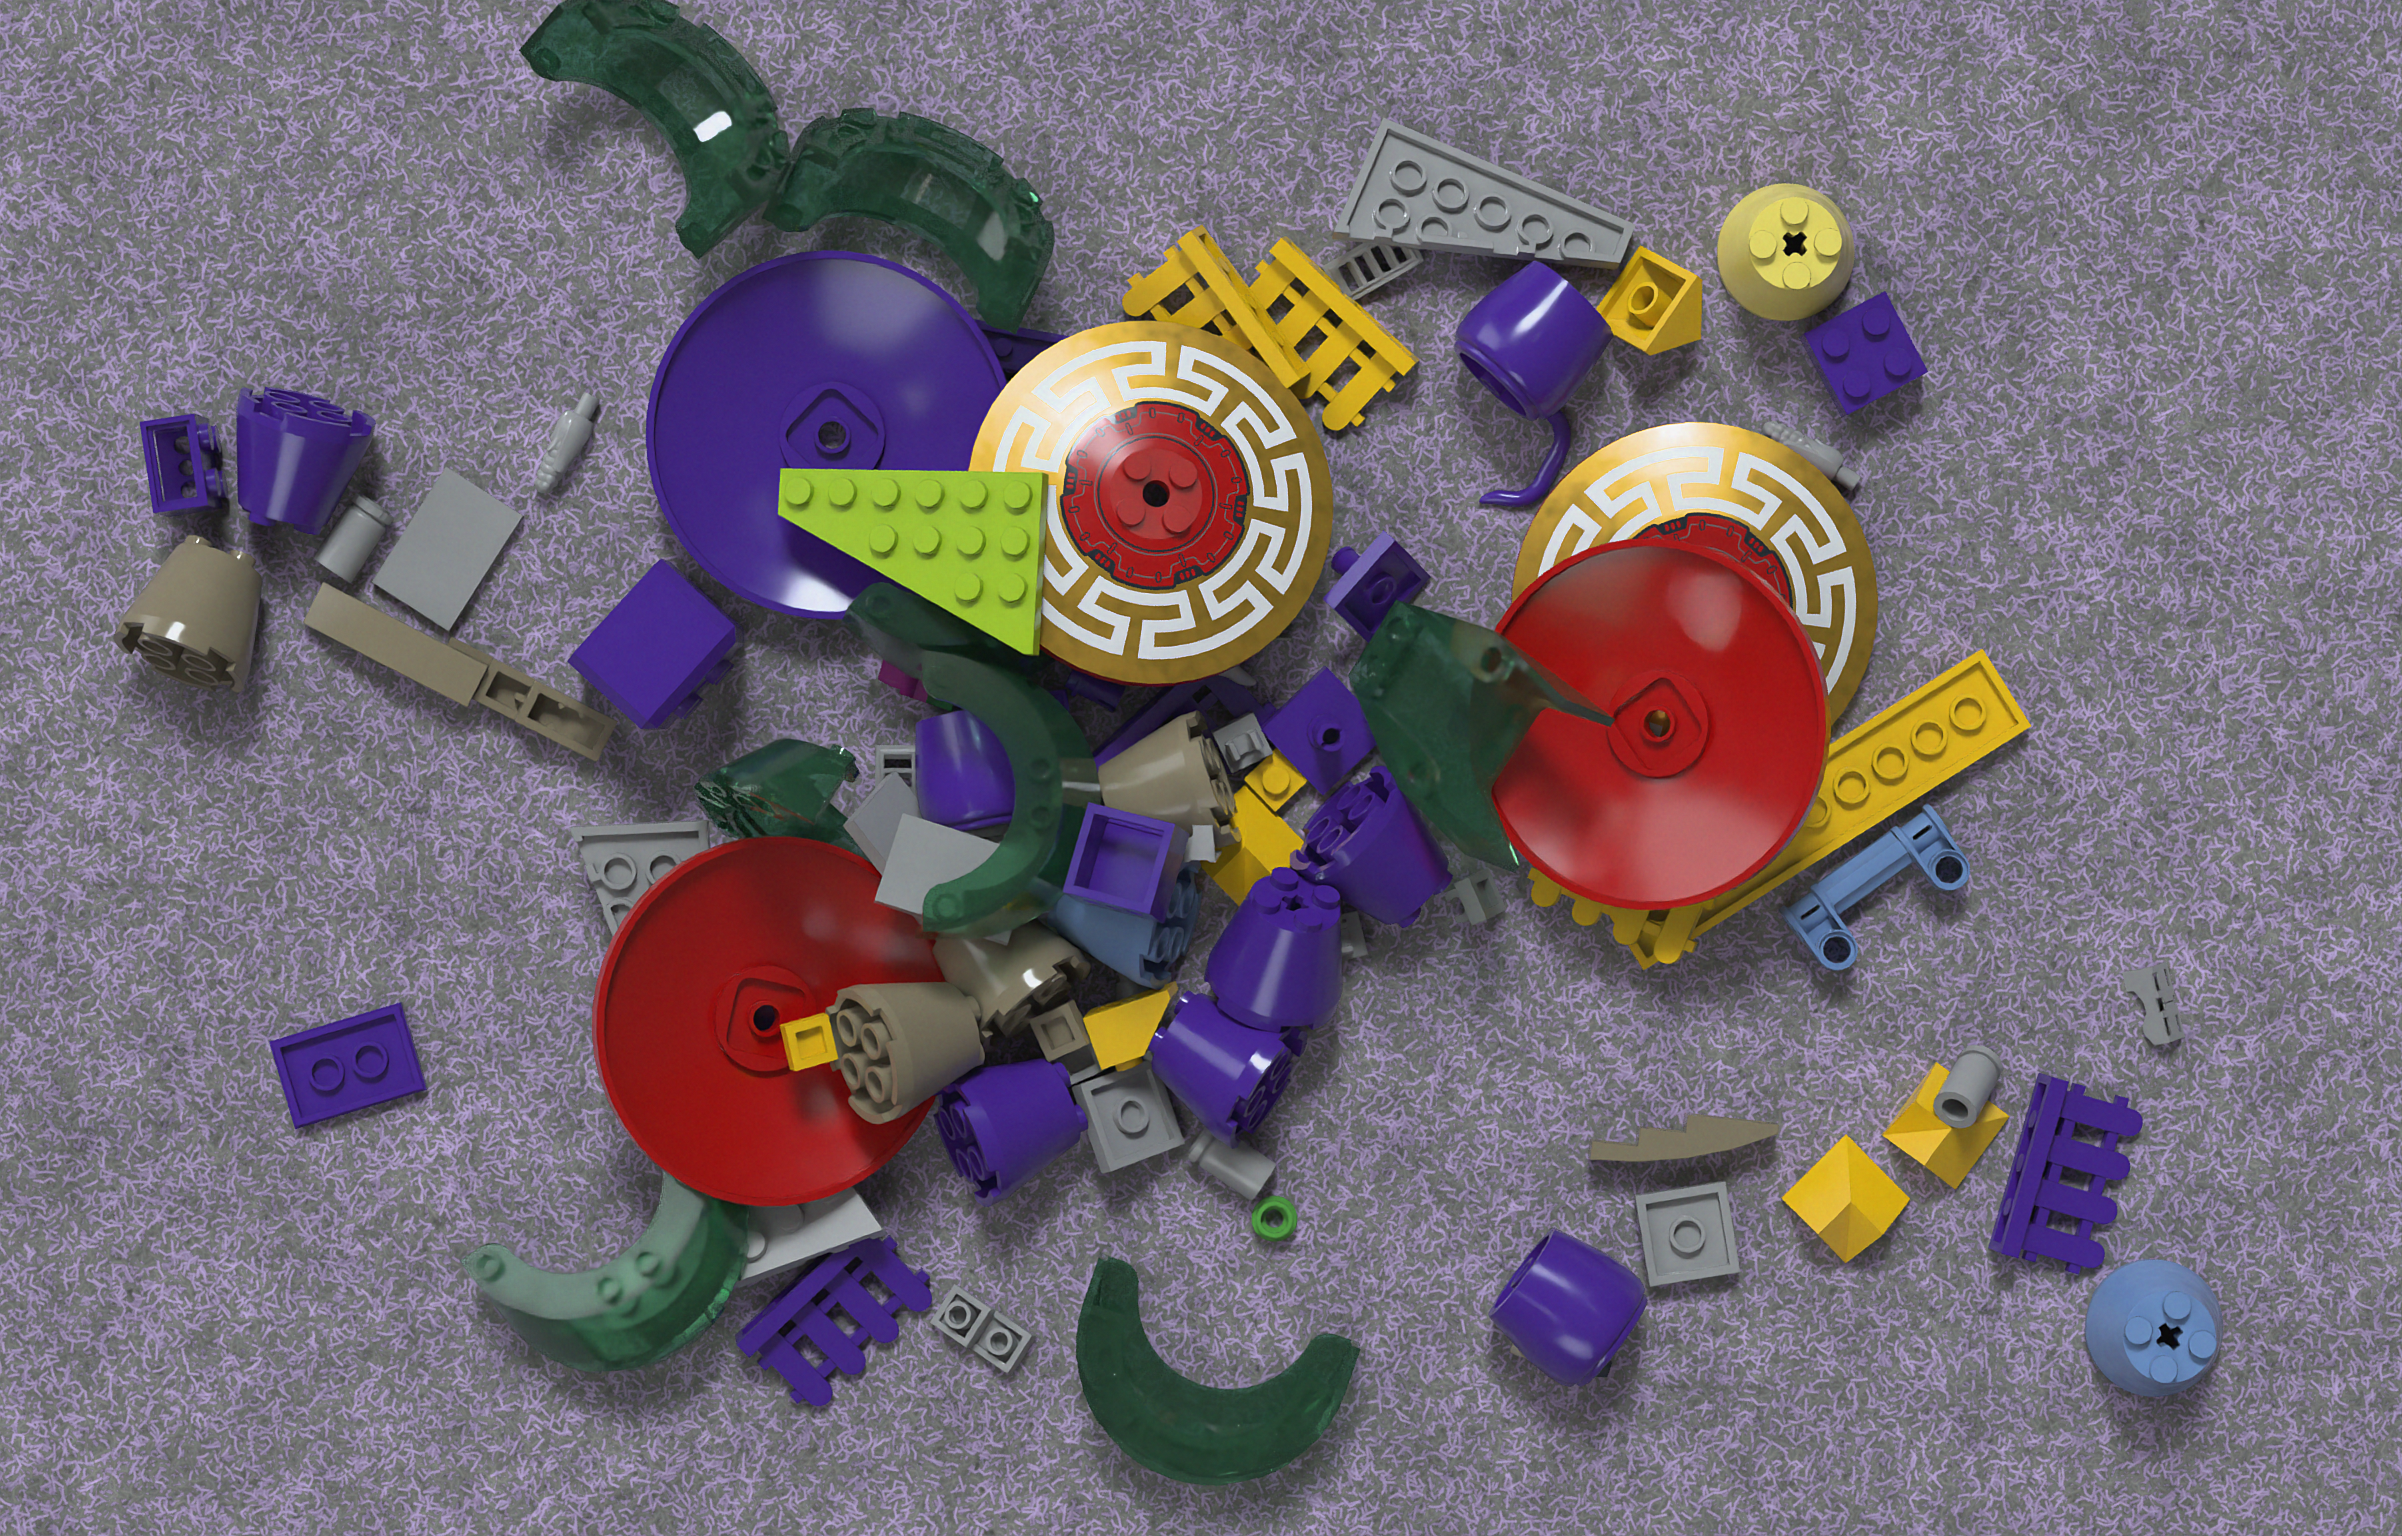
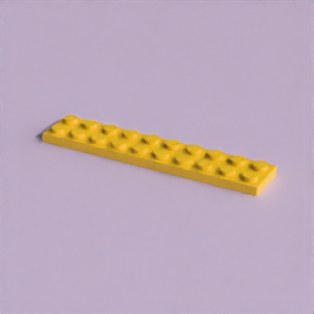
[1608,649,2031,970]

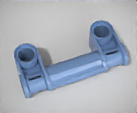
[1778,803,1970,971]

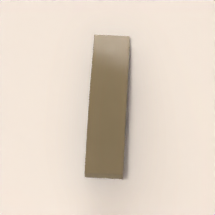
[303,582,488,707]
[447,636,618,762]
[1588,1113,1779,1162]

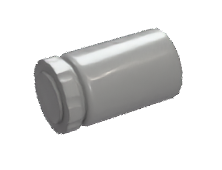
[313,493,394,583]
[1933,1045,2003,1128]
[1187,1127,1276,1201]

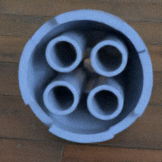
[1047,856,1202,990]
[2084,1259,2224,1397]

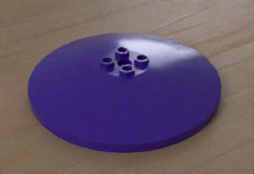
[646,250,1008,620]

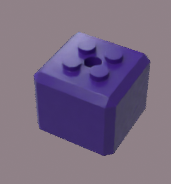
[567,559,744,730]

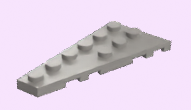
[1331,117,1636,270]
[570,820,711,936]
[592,1185,888,1330]

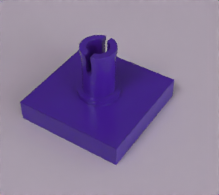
[1323,530,1431,645]
[1260,665,1389,795]

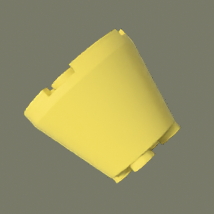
[1717,183,1855,321]

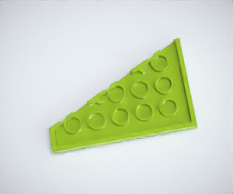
[778,468,1049,656]

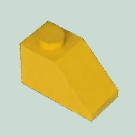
[1082,981,1178,1072]

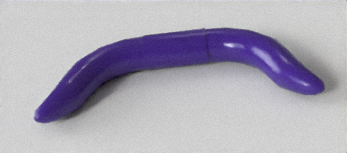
[1479,410,1571,508]

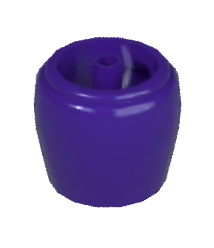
[1453,260,1614,422]
[915,703,1052,832]
[1488,1227,1648,1387]

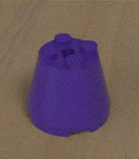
[236,387,376,535]
[1290,766,1453,928]
[1204,867,1343,1033]
[1148,990,1308,1149]
[933,1058,1088,1207]

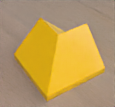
[1596,245,1703,356]
[1199,783,1304,906]
[1882,1062,2010,1190]
[1781,1134,1910,1263]

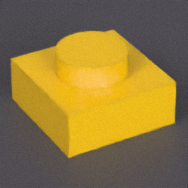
[1244,748,1308,812]
[780,1013,838,1071]

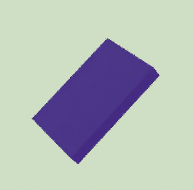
[269,1002,428,1129]

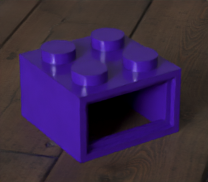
[1799,291,1928,418]
[140,414,228,517]
[1063,802,1190,924]

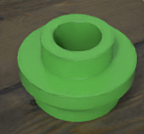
[1252,1196,1297,1242]

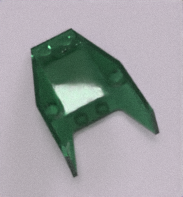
[1348,600,1615,873]

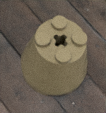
[113,535,263,693]
[1090,710,1241,848]
[932,915,1091,1053]
[825,982,985,1124]

